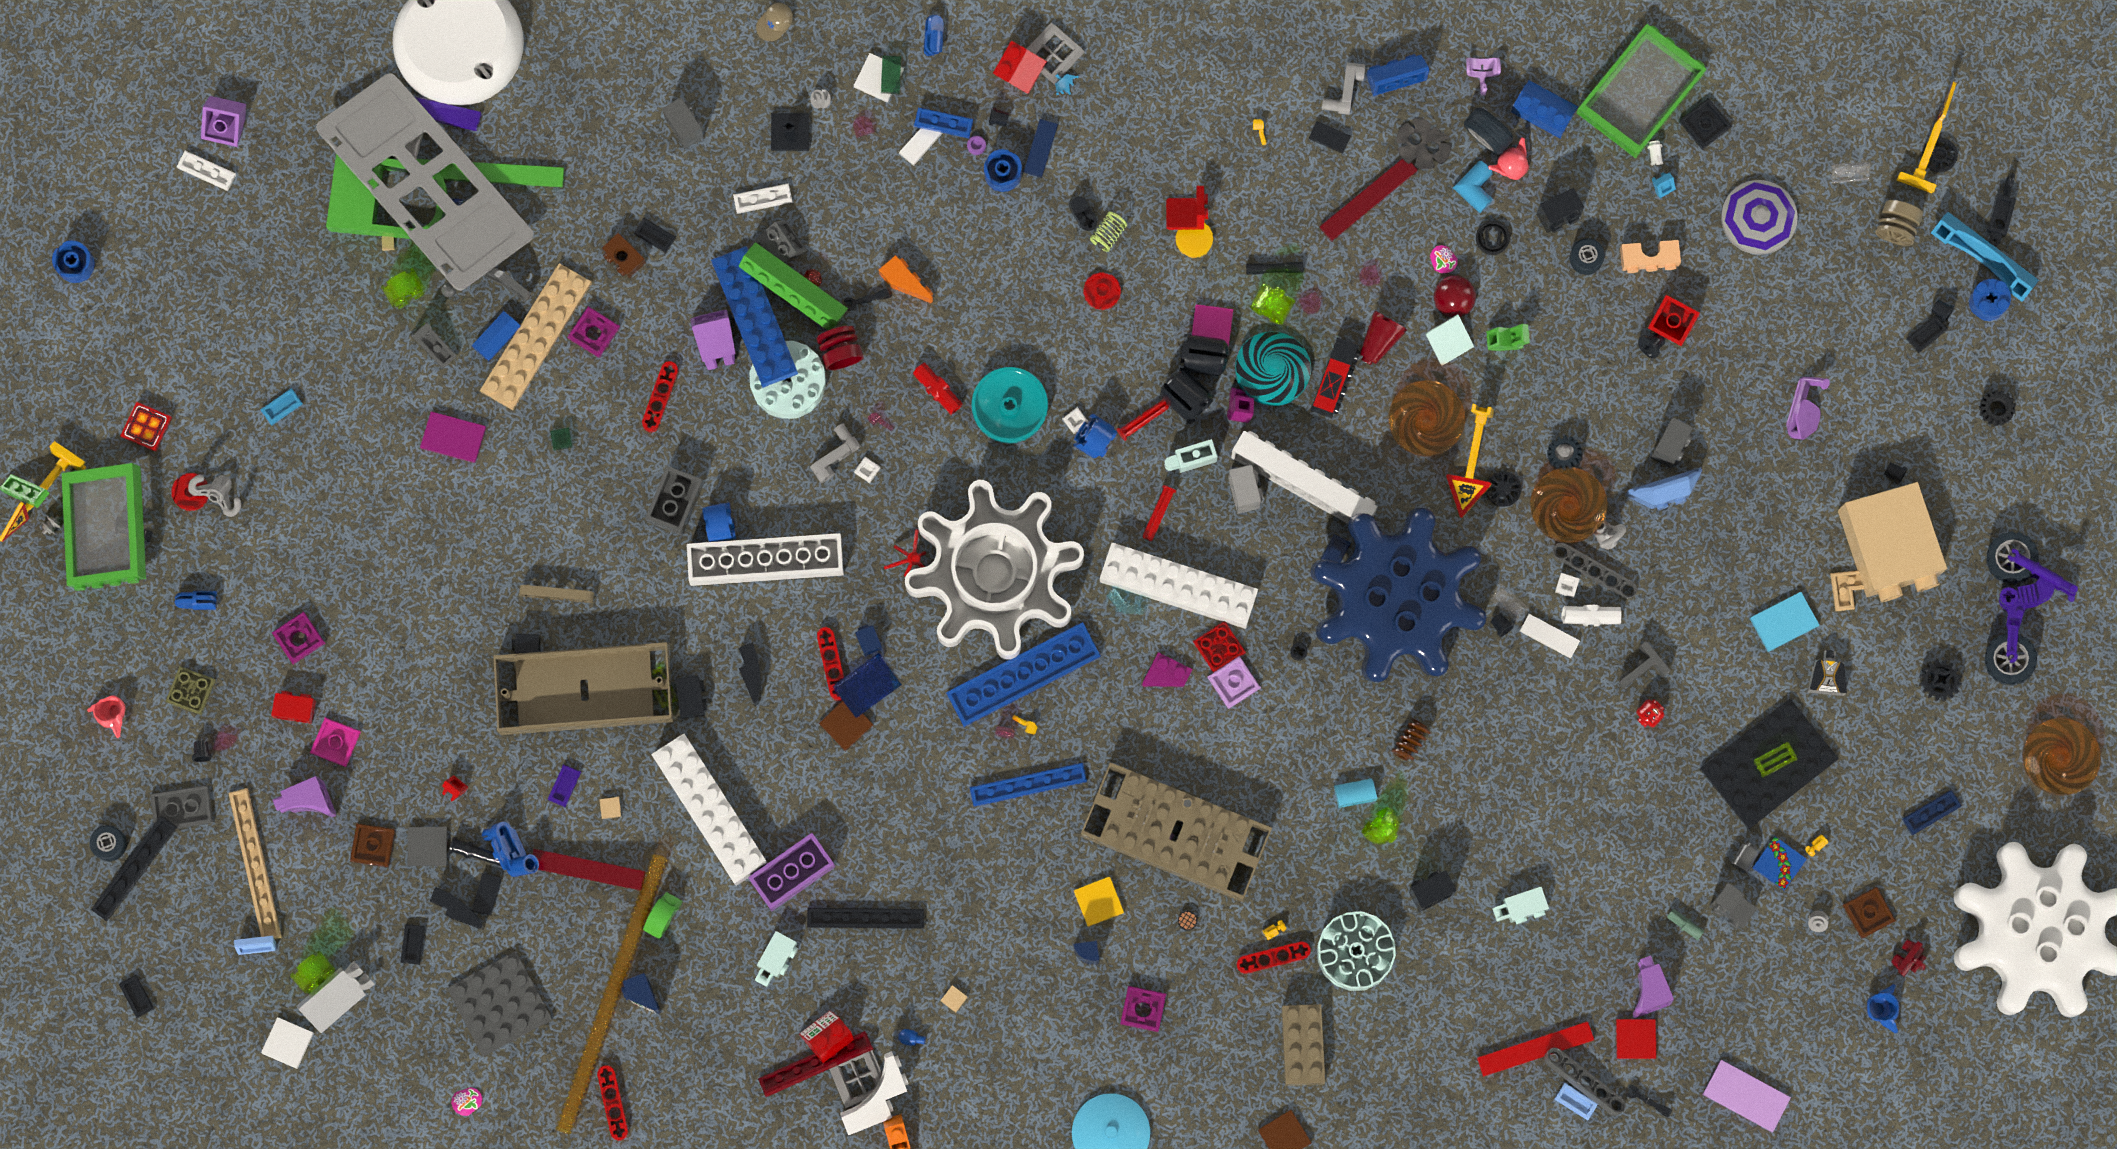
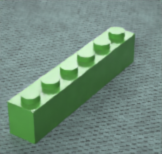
[738,242,848,330]

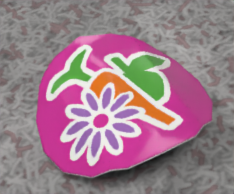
[1430,245,1458,273]
[451,1087,482,1116]

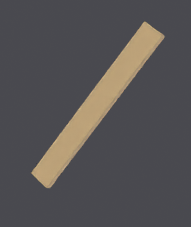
[229,788,282,940]

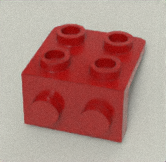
[1166,186,1208,230]

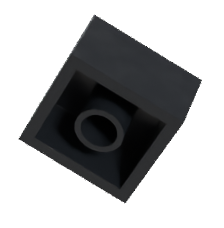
[1537,188,1584,233]
[1409,869,1457,913]

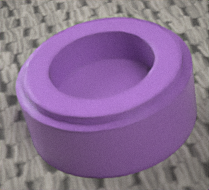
[967,136,986,155]

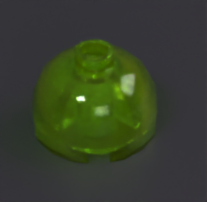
[1361,807,1400,845]

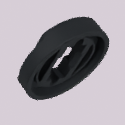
[1476,221,1510,255]

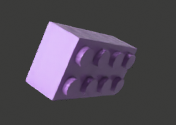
[748,833,835,912]

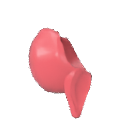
[1488,137,1529,180]
[87,695,126,738]

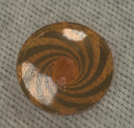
[1388,380,1465,457]
[1530,467,1607,543]
[2022,718,2101,796]

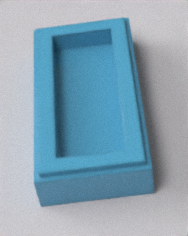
[260,388,303,426]

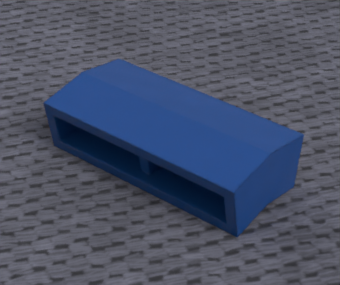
[472,311,521,362]

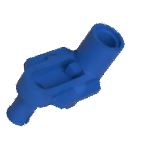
[482,822,539,877]

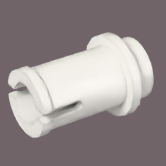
[1647,141,1663,165]

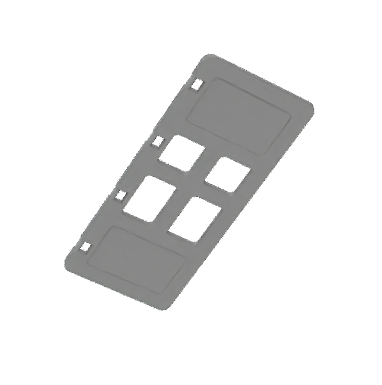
[316,73,533,290]

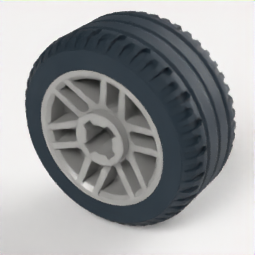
[1464,107,1513,154]

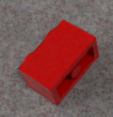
[271,691,316,724]

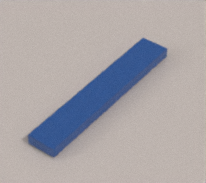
[969,763,1087,807]

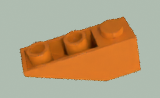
[879,255,933,303]
[883,1114,911,1149]

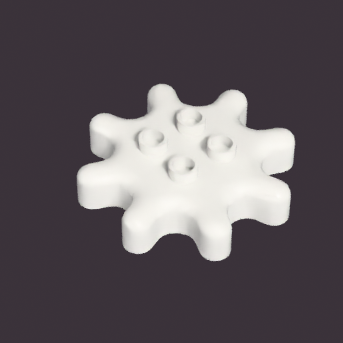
[905,480,1084,659]
[1954,842,2117,1017]

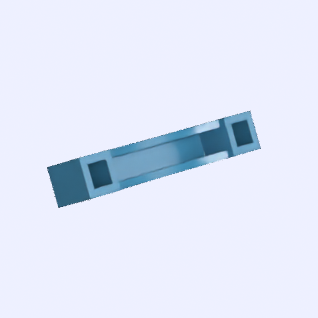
[1931,212,2039,302]

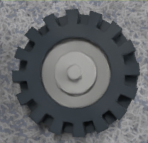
[1547,435,1583,472]

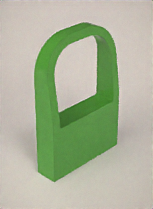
[326,154,448,239]

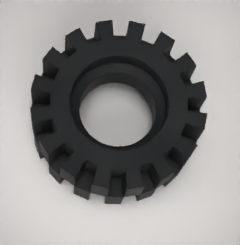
[1979,390,2016,426]

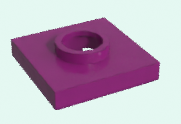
[567,306,620,358]
[271,611,326,665]
[1120,986,1166,1032]

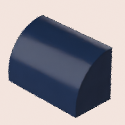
[1073,941,1099,965]

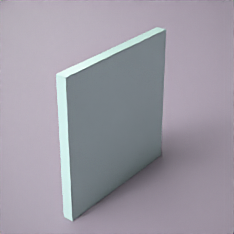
[1425,314,1474,365]

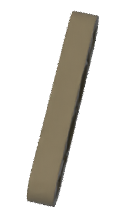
[519,585,594,603]

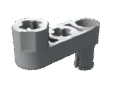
[1322,62,1365,115]
[810,423,861,483]

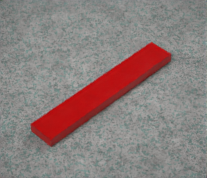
[1477,1022,1594,1077]

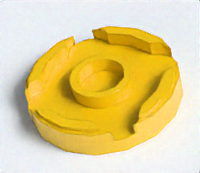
[1176,223,1213,258]

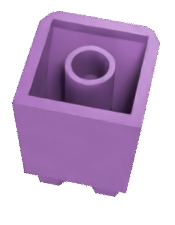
[690,310,736,370]
[273,776,336,817]
[1633,956,1674,1018]

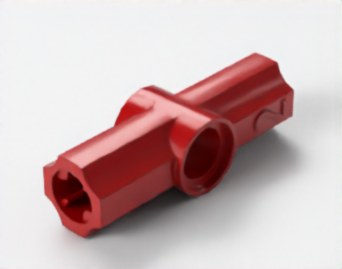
[913,362,963,415]

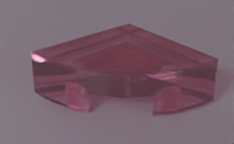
[213,731,238,751]

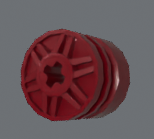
[816,326,864,371]

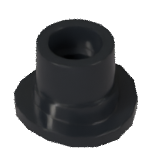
[1638,332,1665,358]

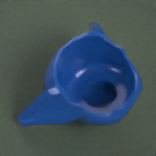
[1867,984,1900,1033]

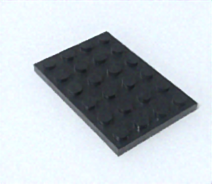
[1700,699,1839,830]

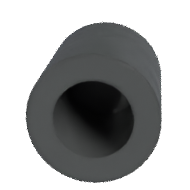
[1730,842,1759,874]

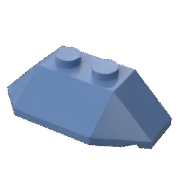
[1626,467,1702,510]

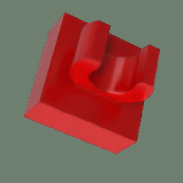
[442,775,468,801]

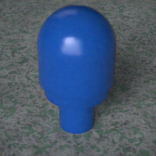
[898,1029,926,1046]

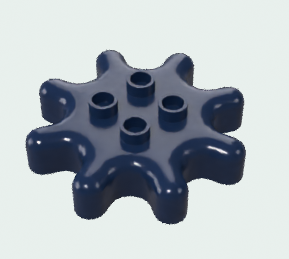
[1310,508,1487,683]

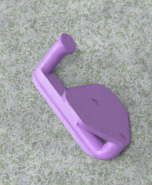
[1786,377,1830,440]

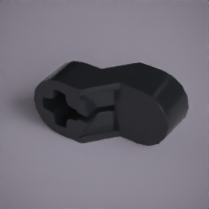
[1069,196,1097,231]

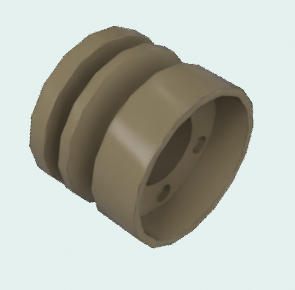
[1875,200,1923,246]

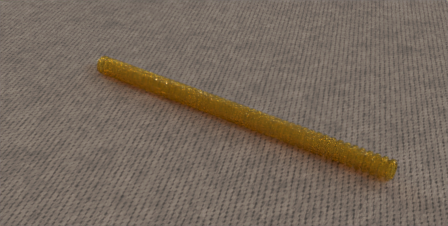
[555,854,668,1134]

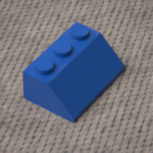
[1366,54,1429,96]
[1511,80,1578,139]

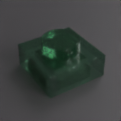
[550,428,573,451]

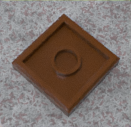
[819,697,874,752]
[350,823,395,868]
[1842,887,1896,939]
[1257,1110,1312,1149]

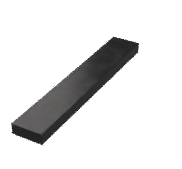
[91,816,178,921]
[807,908,924,929]

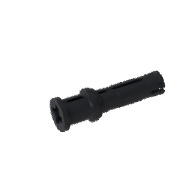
[449,837,501,866]

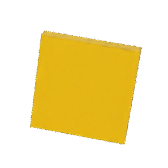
[1074,877,1124,927]

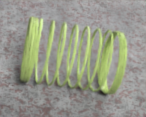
[1090,211,1127,252]

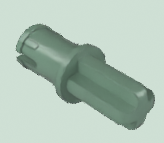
[1667,909,1704,941]

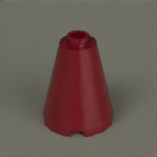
[1360,311,1407,365]

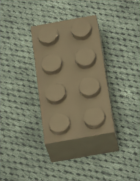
[1281,1004,1325,1086]

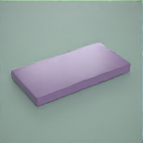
[1703,1060,1791,1132]

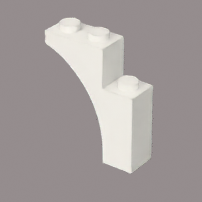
[840,1051,909,1135]

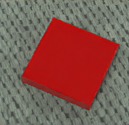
[1616,1019,1656,1059]

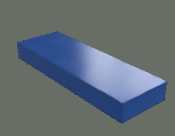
[914,107,973,138]

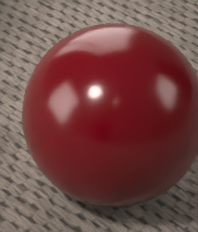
[1434,275,1476,318]

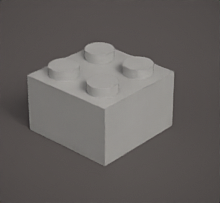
[1228,465,1264,514]

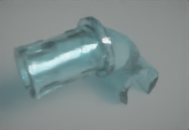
[1106,589,1148,615]

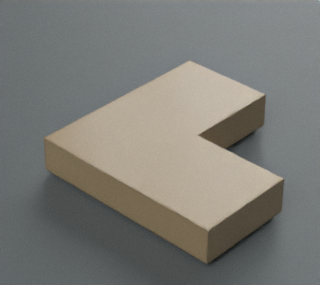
[1830,571,1864,611]

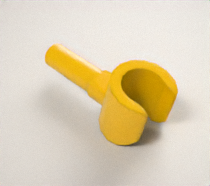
[1253,119,1267,145]
[1012,715,1037,735]

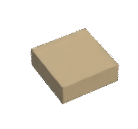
[600,797,622,819]
[940,985,968,1013]

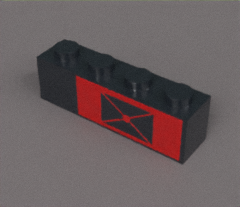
[1311,337,1360,419]

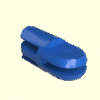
[924,15,944,56]
[174,591,217,610]

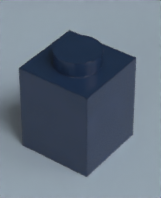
[855,625,882,656]

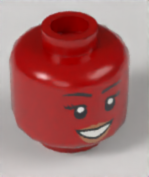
[1636,699,1665,728]

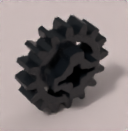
[1919,659,1962,702]

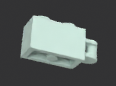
[1165,439,1217,473]
[1493,887,1549,924]
[755,931,798,987]

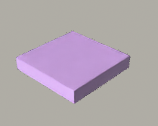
[1207,656,1261,709]

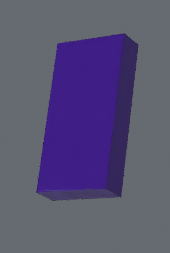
[548,764,582,808]

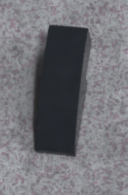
[738,642,761,706]
[430,887,485,930]

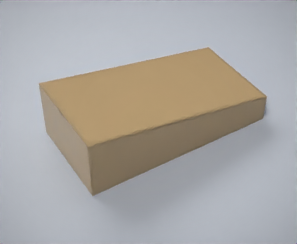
[382,236,395,251]

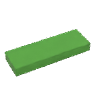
[0,474,50,508]

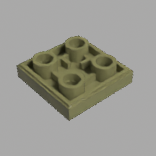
[165,666,216,715]

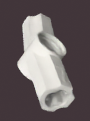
[1561,605,1621,626]

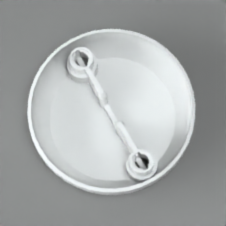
[393,0,524,106]

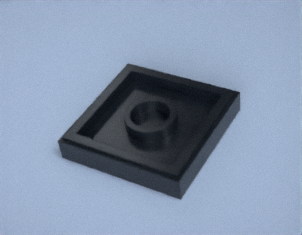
[1679,98,1732,150]

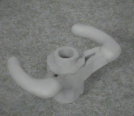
[188,475,241,517]
[1576,509,1626,549]

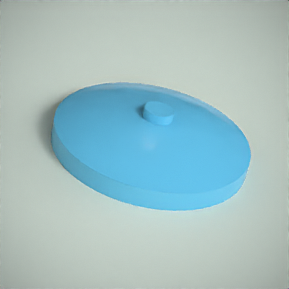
[1072,1094,1150,1149]

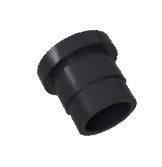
[989,107,1009,126]
[1931,300,1955,323]
[1884,462,1908,485]
[1490,613,1514,637]
[192,740,212,762]

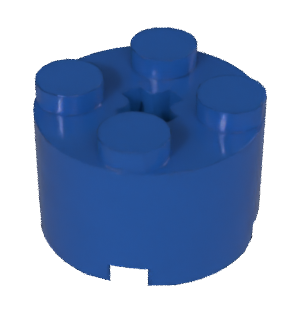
[984,149,1022,192]
[52,241,95,283]
[1969,279,2011,321]
[1073,414,1117,459]
[703,502,736,542]

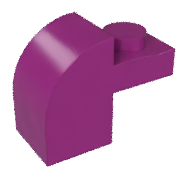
[1227,388,1254,423]

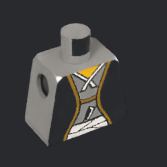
[1807,650,1847,696]

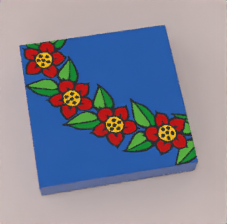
[1752,836,1807,891]

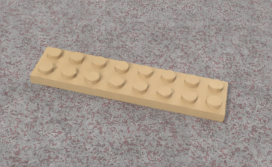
[480,263,592,410]

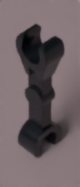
[844,288,892,311]
[1625,1085,1672,1117]

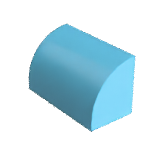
[1334,778,1377,808]

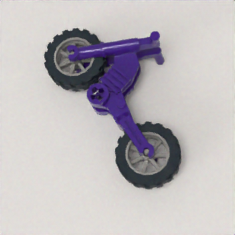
[1985,531,2078,686]

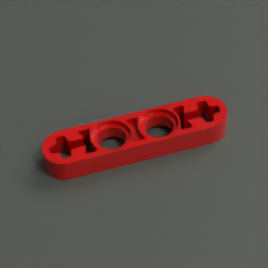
[642,361,678,433]
[817,627,847,701]
[1237,941,1311,974]
[597,1065,628,1141]

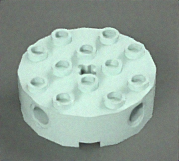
[750,341,826,419]
[1317,911,1396,991]

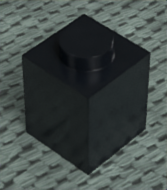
[512,634,541,654]

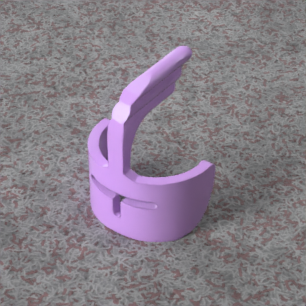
[1466,58,1501,96]

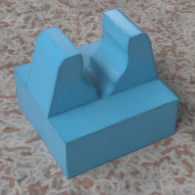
[1652,172,1676,198]

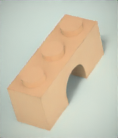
[1620,240,1681,273]

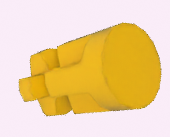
[1805,834,1828,857]
[1262,920,1286,940]

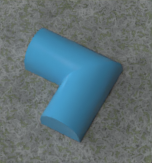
[1453,161,1493,213]

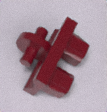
[1891,939,1926,977]

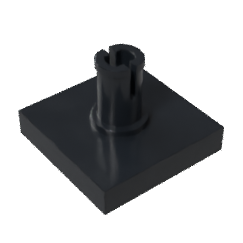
[771,113,809,151]

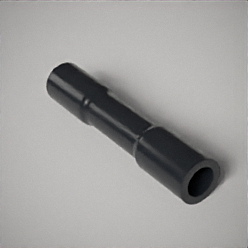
[1246,261,1303,275]

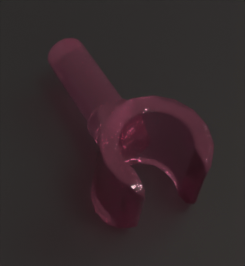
[867,413,894,431]

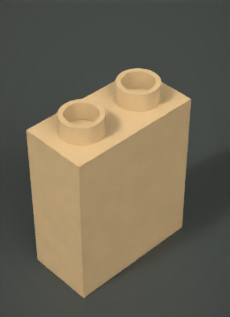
[1838,482,1947,602]

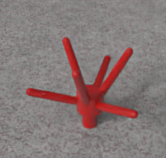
[884,529,926,577]

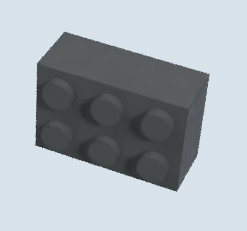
[645,466,704,536]

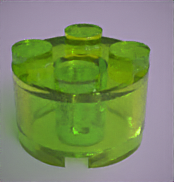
[381,268,425,309]
[1250,283,1296,325]
[290,951,335,994]

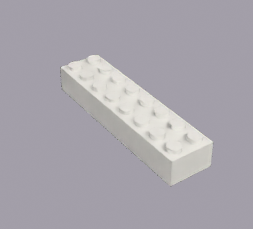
[1231,431,1378,524]
[687,533,844,586]
[1100,543,1258,629]
[651,734,768,886]

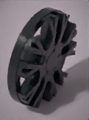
[1922,138,1958,173]
[1486,471,1521,507]

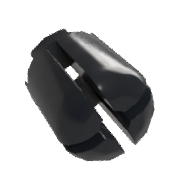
[1179,334,1229,376]
[1160,370,1215,424]

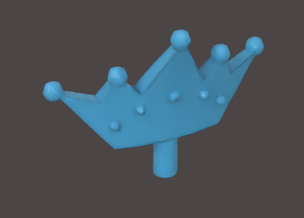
[1055,74,1079,95]

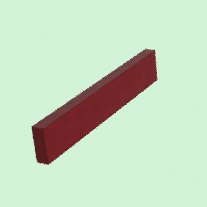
[1320,159,1418,242]
[532,849,646,891]
[758,1031,873,1097]

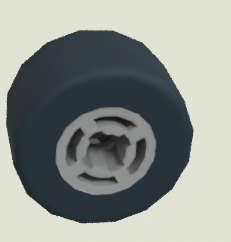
[1569,238,1605,275]
[89,825,127,862]

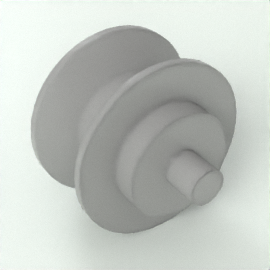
[811,89,831,108]
[41,515,61,535]
[1808,911,1829,932]

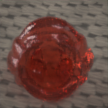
[803,269,822,287]

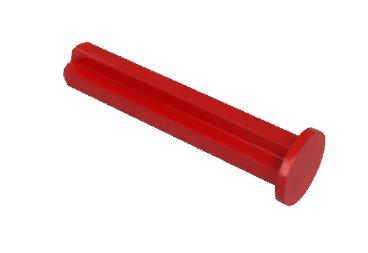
[1116,400,1169,441]
[1142,485,1176,541]

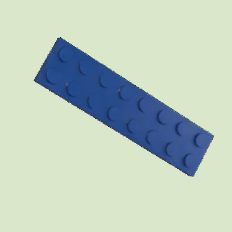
[711,247,798,388]
[946,622,1101,727]

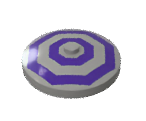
[1721,180,1798,255]

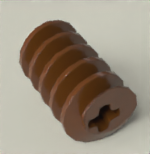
[1391,718,1431,761]

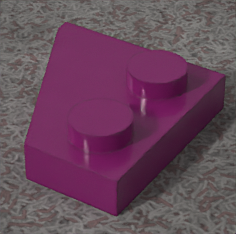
[1141,652,1193,687]

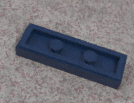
[1024,119,1058,178]
[1902,790,1962,836]

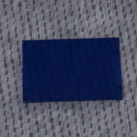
[833,653,902,718]

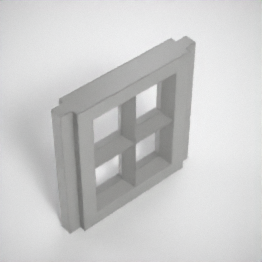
[1027,23,1085,85]
[829,1050,882,1108]

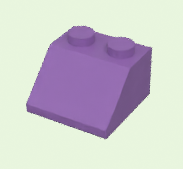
[201,96,246,147]

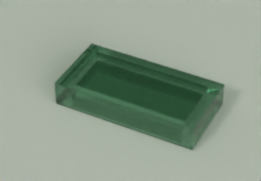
[881,56,901,94]

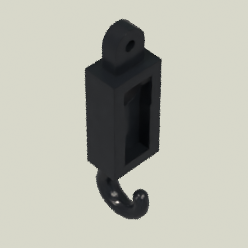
[1987,173,2016,247]

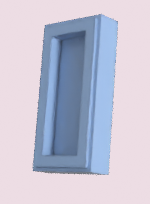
[234,936,277,955]
[1554,1083,1598,1121]

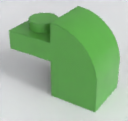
[1486,324,1530,351]
[643,892,683,939]

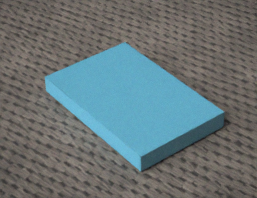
[1750,592,1819,652]

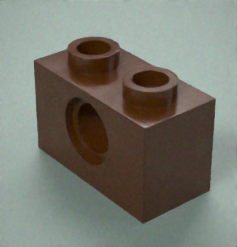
[602,233,646,278]

